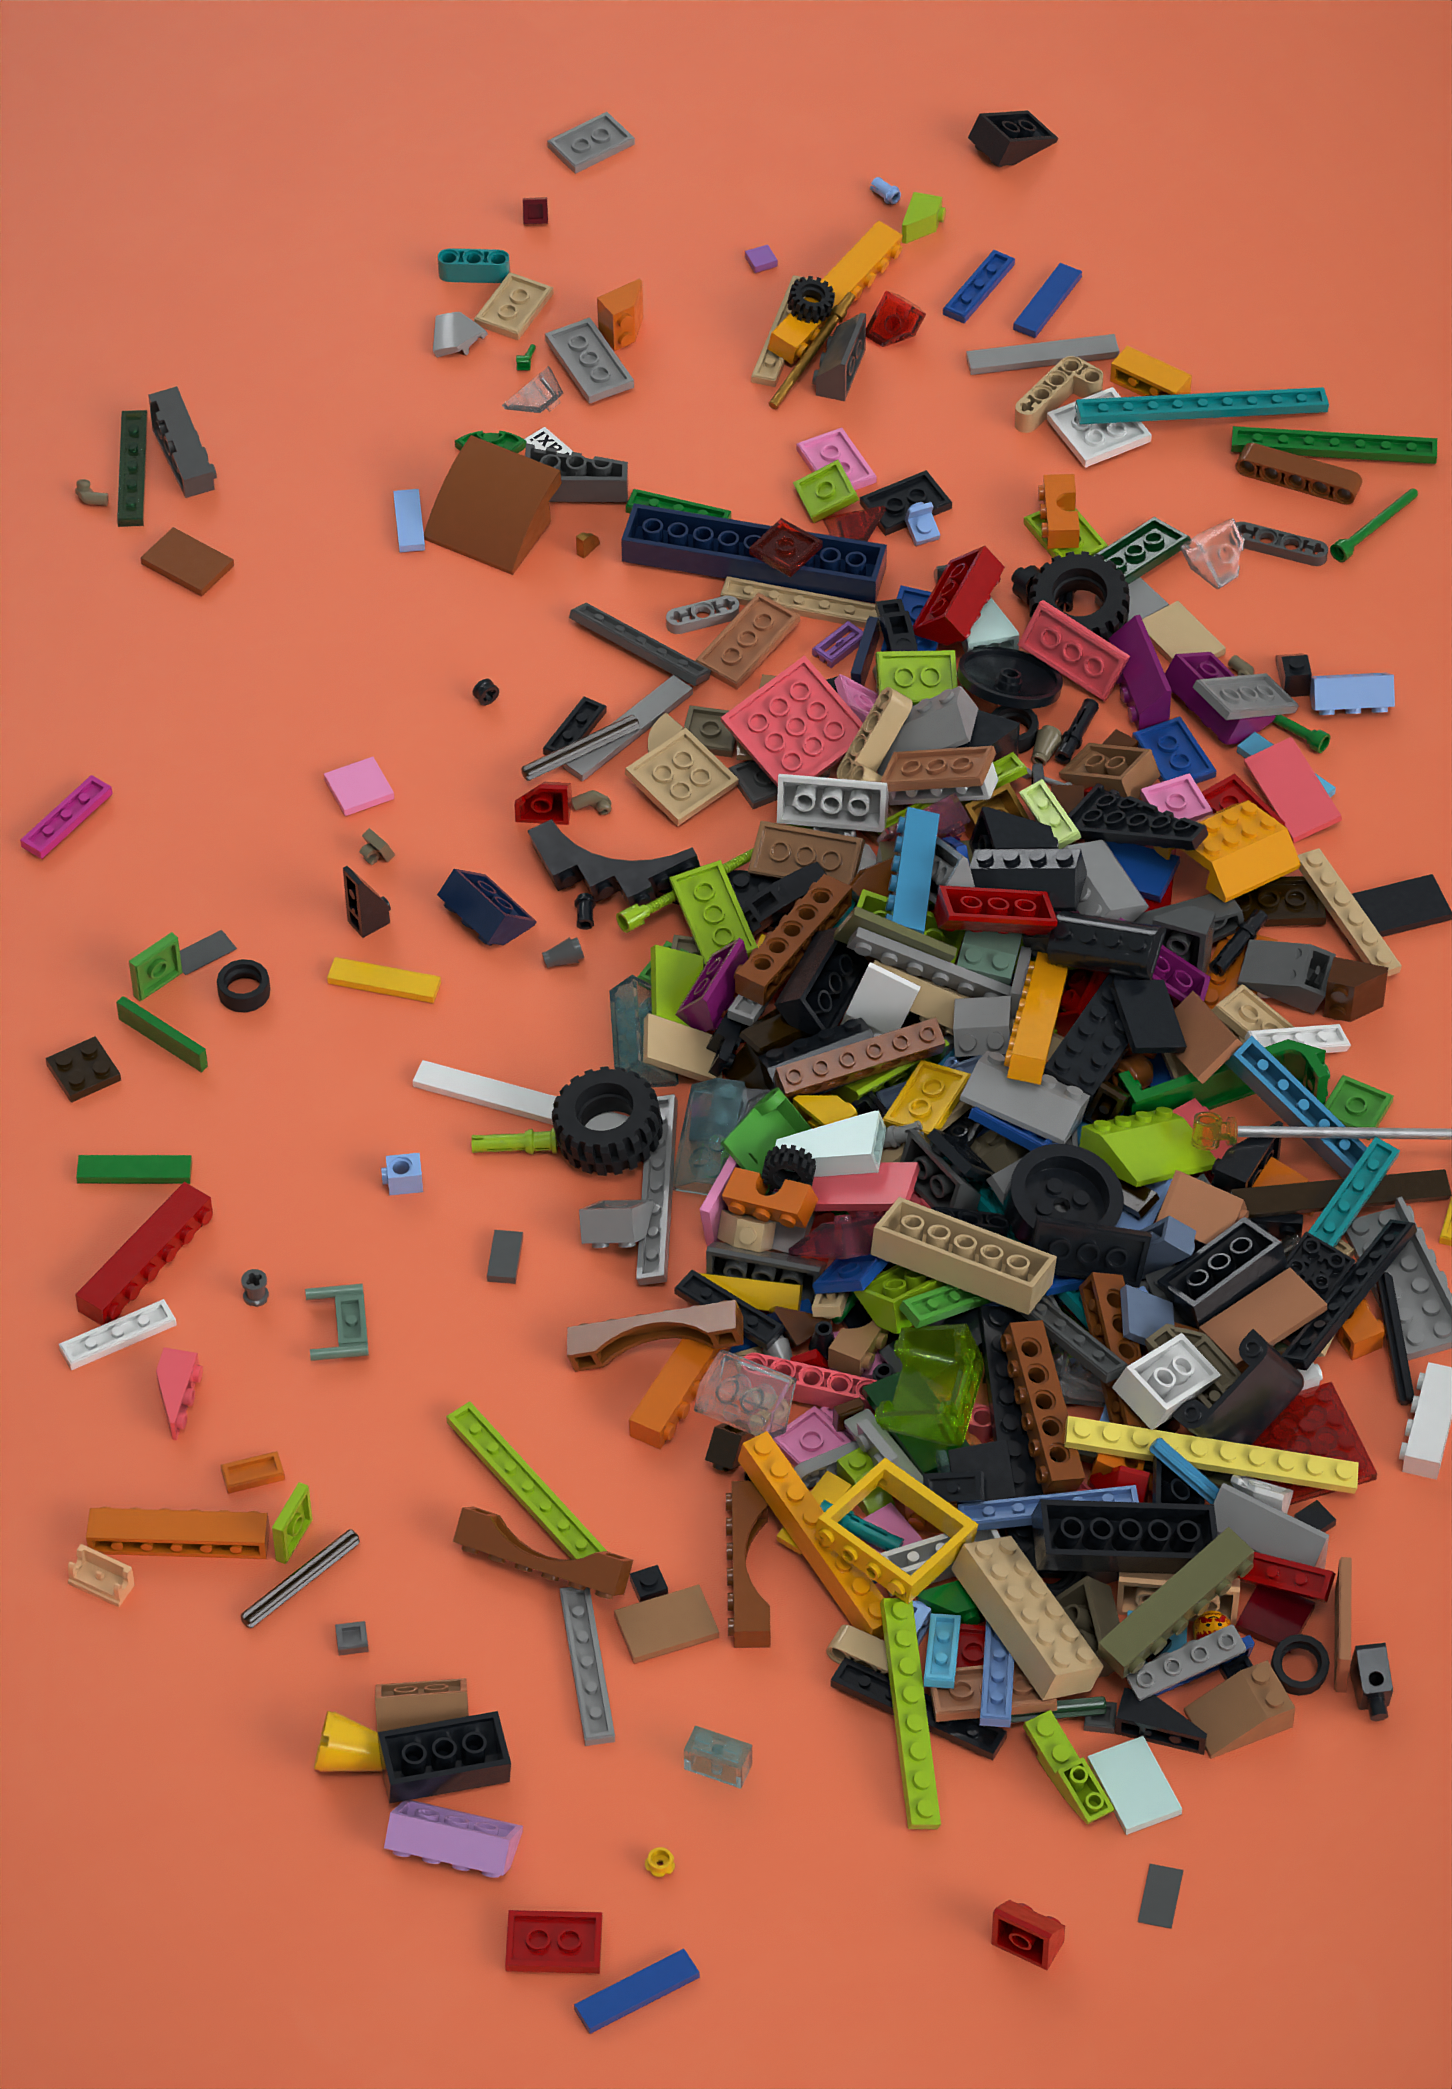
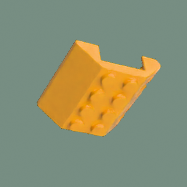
[1153,800,1301,903]

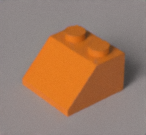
[597,278,643,351]

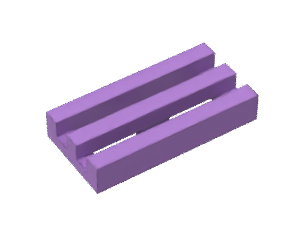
[812,621,864,668]

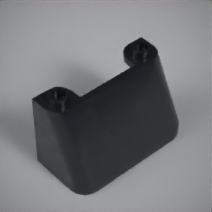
[1172,1329,1304,1445]

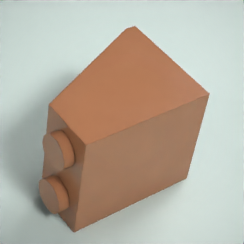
[1156,1170,1249,1251]

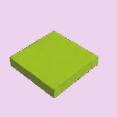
[793,459,859,523]
[272,1482,313,1564]

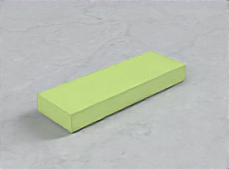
[1019,779,1081,849]

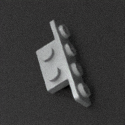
[844,1409,923,1484]
[1126,1624,1246,1701]

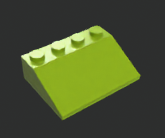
[1079,1107,1216,1187]

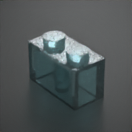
[684,1725,752,1789]

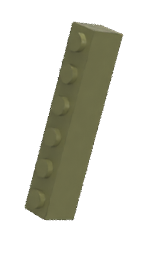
[1097,1527,1254,1679]

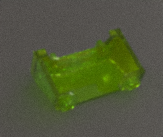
[875,1324,983,1447]

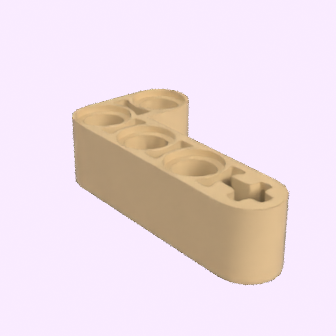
[1015,356,1103,433]
[836,687,913,782]

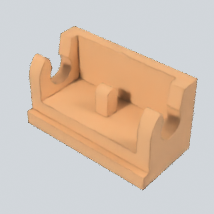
[68,1544,135,1607]

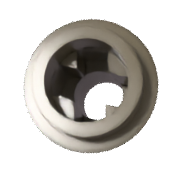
[1031,725,1062,766]

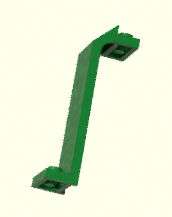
[1117,1039,1330,1116]

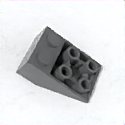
[1237,939,1336,1014]

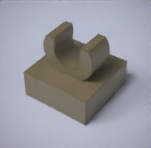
[359,828,395,865]

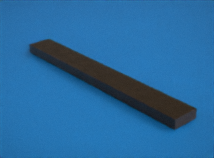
[1229,1169,1452,1218]

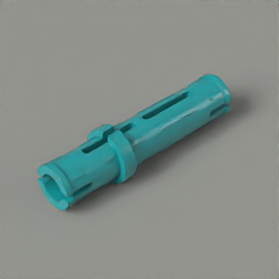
[820,1500,904,1551]

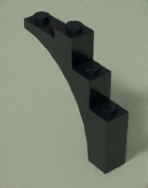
[528,819,701,907]

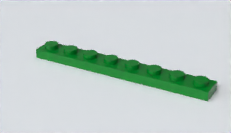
[1231,426,1438,464]

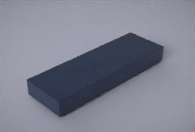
[851,616,880,686]

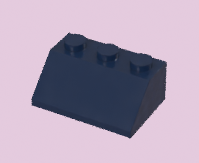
[437,868,537,945]

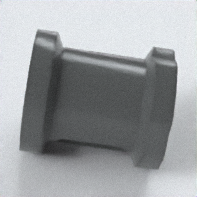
[241,1269,269,1307]

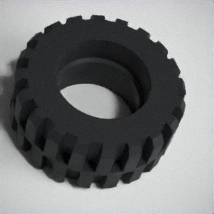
[1029,551,1130,641]
[552,1066,663,1176]

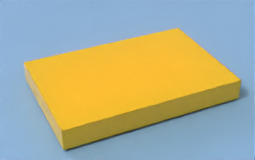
[883,1059,971,1140]

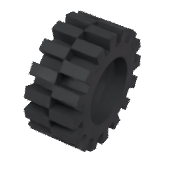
[787,276,835,324]
[762,1144,816,1192]

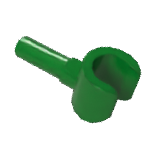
[516,344,536,370]

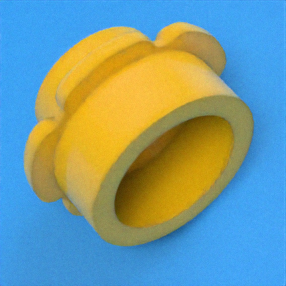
[645,1847,675,1877]

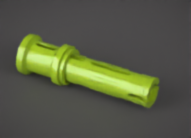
[471,1128,558,1154]

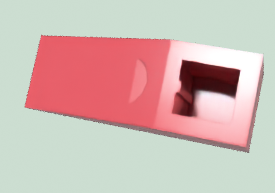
[156,1347,203,1440]

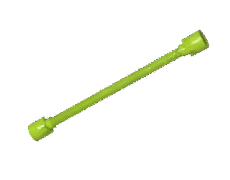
[616,824,813,933]

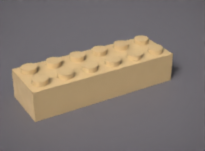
[871,1197,1057,1315]
[951,1536,1104,1700]

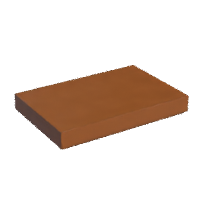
[141,527,234,596]

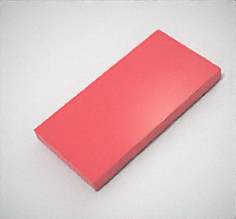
[1017,600,1130,701]
[1244,737,1342,843]
[812,1162,920,1211]

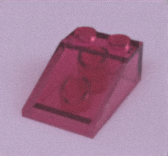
[876,793,971,845]
[788,1211,883,1259]

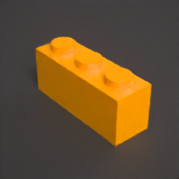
[1110,345,1192,396]

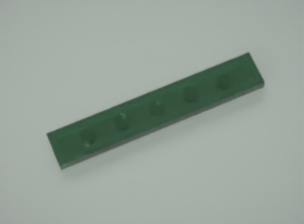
[117,410,148,527]

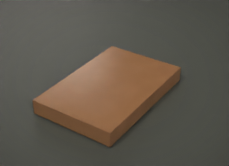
[614,1585,719,1664]

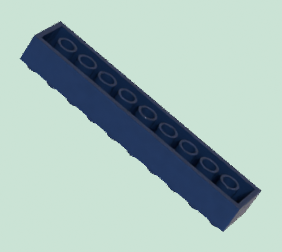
[621,503,887,603]

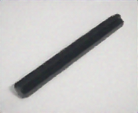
[1376,1272,1414,1405]

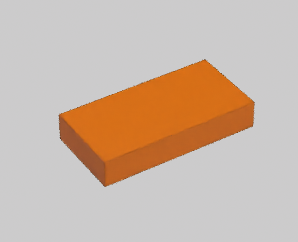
[220,1451,285,1494]

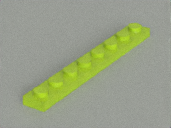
[446,1401,607,1560]
[880,1598,941,1829]

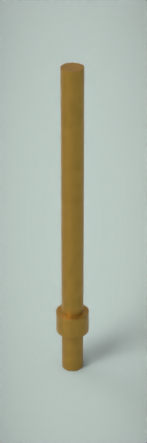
[769,292,856,409]

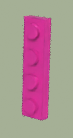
[20,775,113,859]

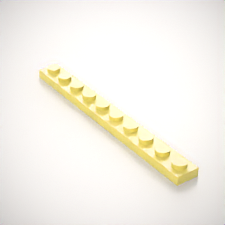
[1064,1416,1359,1494]

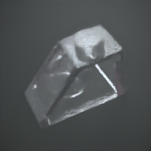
[502,366,564,413]
[1179,518,1245,589]

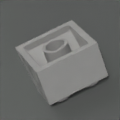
[953,995,1013,1057]
[579,1199,654,1248]

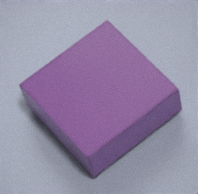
[745,244,778,273]

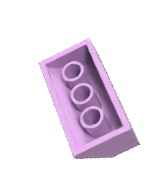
[384,1800,523,1878]

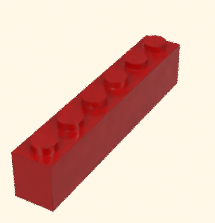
[75,1182,213,1326]

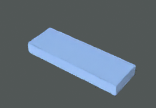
[393,489,425,553]

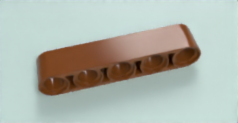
[1235,443,1363,505]

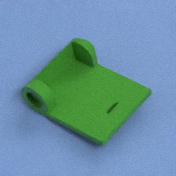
[721,1087,812,1194]

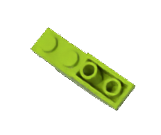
[1023,1710,1115,1825]

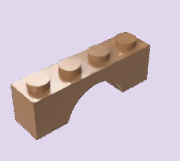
[828,1270,890,1377]

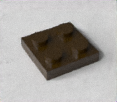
[45,1036,121,1103]

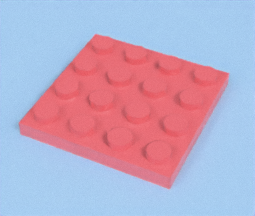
[721,655,863,787]

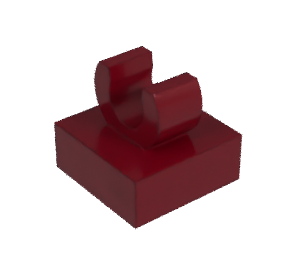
[523,197,548,224]

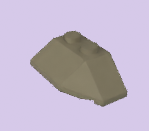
[1144,1323,1242,1409]

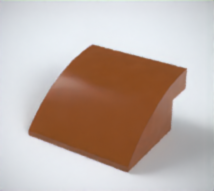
[424,435,562,575]

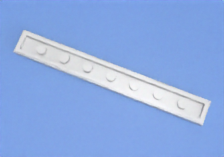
[413,1060,629,1131]

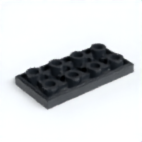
[1272,1231,1355,1346]

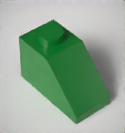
[916,1580,985,1625]

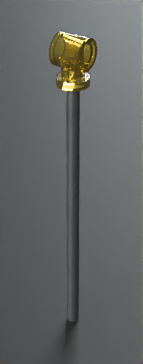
[1191,1112,1452,1151]

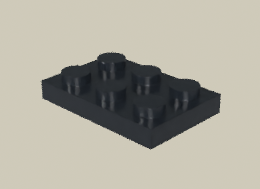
[926,1128,995,1185]

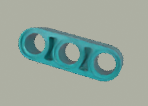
[437,248,510,283]

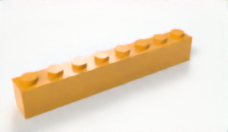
[767,220,903,364]
[1004,952,1069,1085]
[738,1431,884,1639]

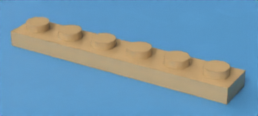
[1298,848,1402,976]

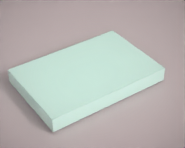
[1087,1736,1182,1835]

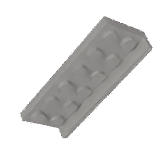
[1344,1197,1452,1360]

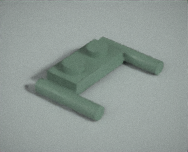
[305,1283,369,1361]

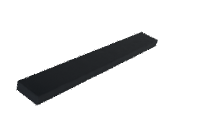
[1282,1219,1417,1370]

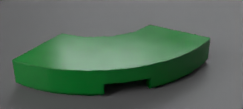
[455,431,527,453]

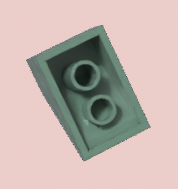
[957,930,1023,986]

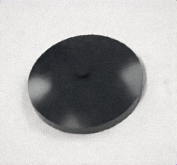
[957,647,1063,709]

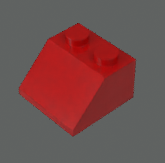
[991,1900,1065,1970]

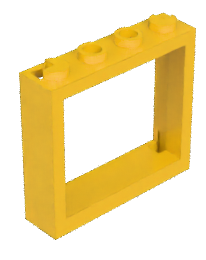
[814,1458,979,1604]

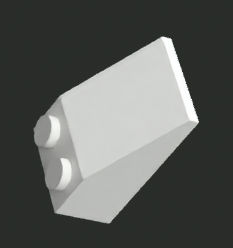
[840,962,921,1037]
[1112,1333,1221,1430]

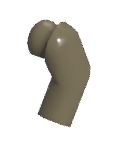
[75,479,109,506]
[1228,655,1255,676]
[571,790,612,815]

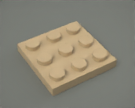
[625,728,739,826]

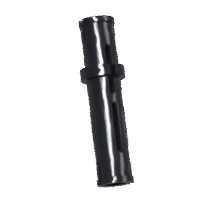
[1054,698,1099,764]
[1209,909,1268,976]

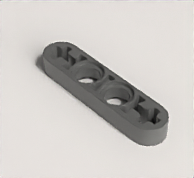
[1230,522,1328,566]

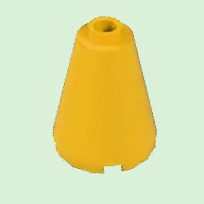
[314,1711,382,1772]

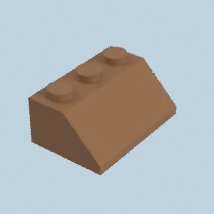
[375,1678,469,1732]

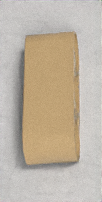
[826,1625,889,1677]

